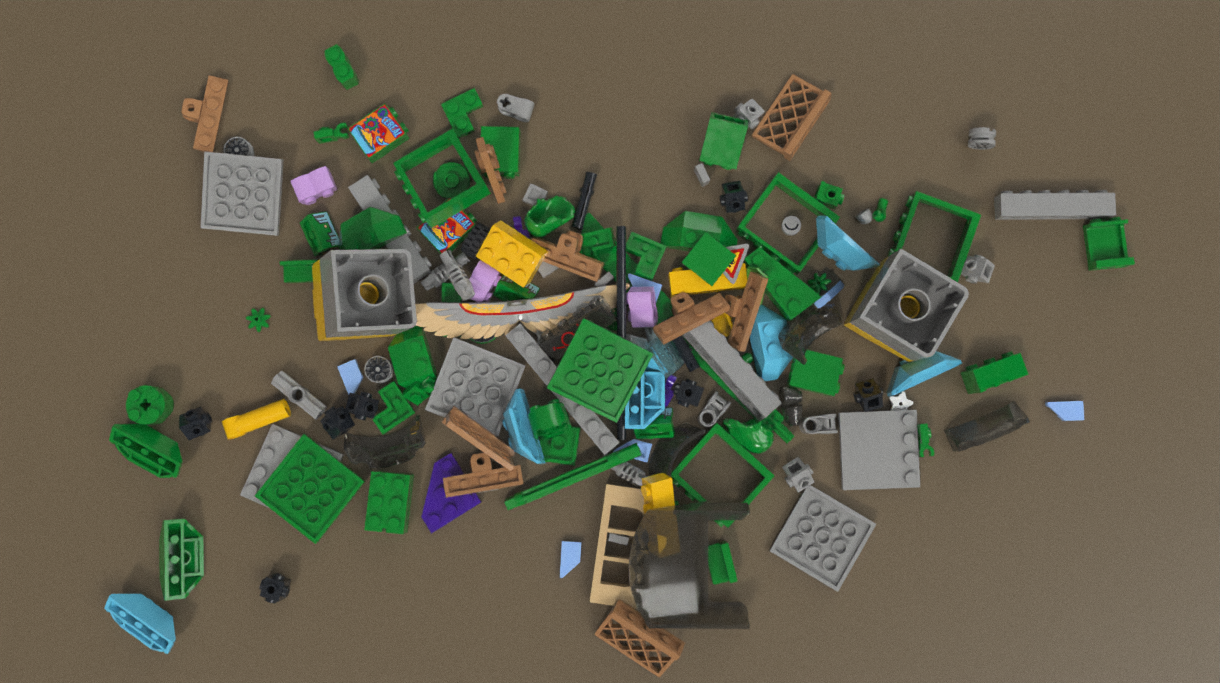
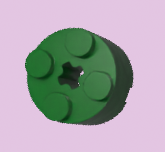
[126,385,174,425]
[528,399,572,440]

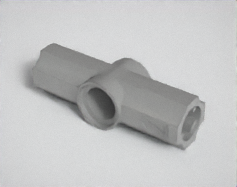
[271,370,327,420]

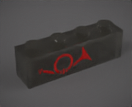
[539,296,617,362]

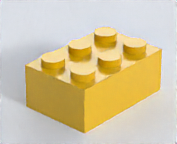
[476,220,549,288]

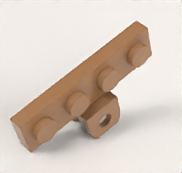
[181,75,229,152]
[474,137,506,204]
[532,230,604,282]
[724,272,768,351]
[653,292,730,345]
[443,453,523,498]

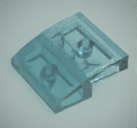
[645,337,685,378]

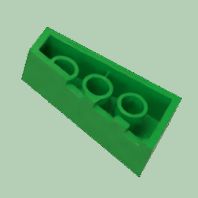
[743,247,822,322]

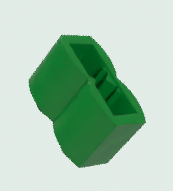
[325,44,359,90]

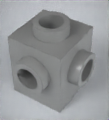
[733,98,765,130]
[961,255,995,284]
[782,457,814,493]

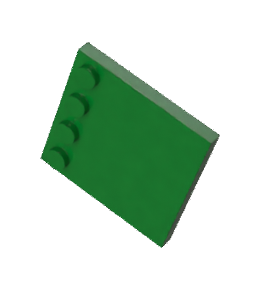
[547,317,653,423]
[255,434,366,544]

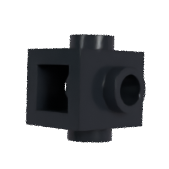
[719,181,748,213]
[673,378,704,408]
[853,378,883,412]
[345,392,379,421]
[179,406,212,440]
[320,406,356,440]
[259,573,291,603]

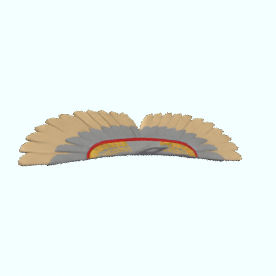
[415,283,630,339]

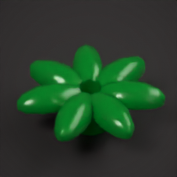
[807,273,831,294]
[246,308,271,332]

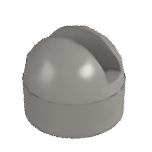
[855,208,872,224]

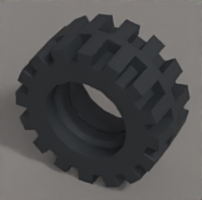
[461,223,490,259]

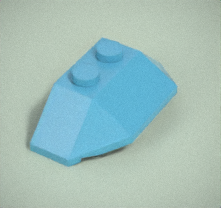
[816,216,880,271]
[750,305,794,381]
[887,351,962,396]
[625,358,665,429]
[503,388,546,464]
[104,594,176,654]

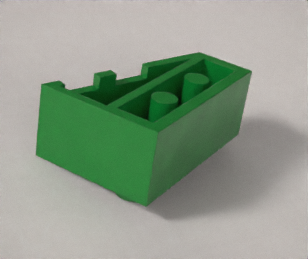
[960,351,1028,394]

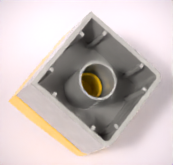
[312,249,417,341]
[843,249,969,362]

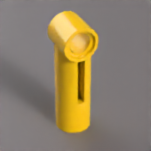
[221,398,291,440]

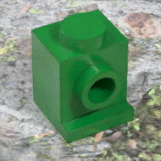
[814,181,845,209]

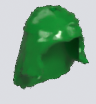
[524,195,576,237]
[723,418,774,454]

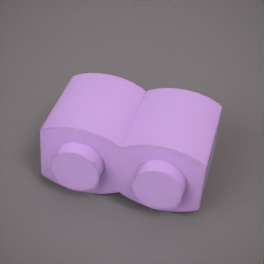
[291,166,338,205]
[469,260,502,303]
[626,286,658,328]

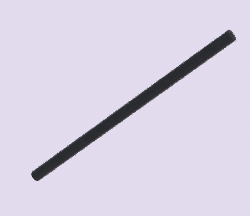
[616,226,626,440]

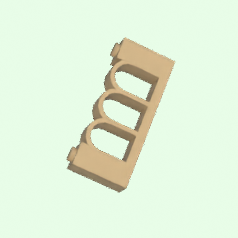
[590,483,647,609]

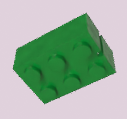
[364,471,414,534]

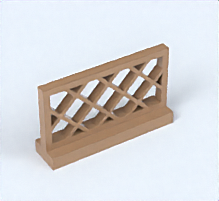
[752,74,832,161]
[442,406,516,471]
[594,599,685,678]

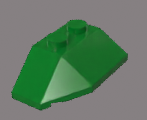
[338,207,407,250]
[661,211,738,252]
[388,325,438,395]
[109,424,183,478]
[159,519,204,601]

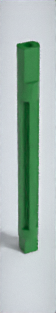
[504,443,642,510]

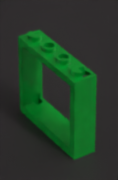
[393,129,491,228]
[736,172,840,274]
[887,191,981,282]
[669,423,775,528]

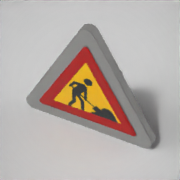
[723,244,749,284]

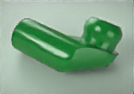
[872,198,888,222]

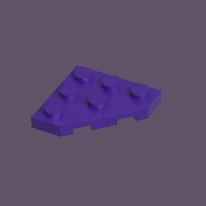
[421,453,482,534]

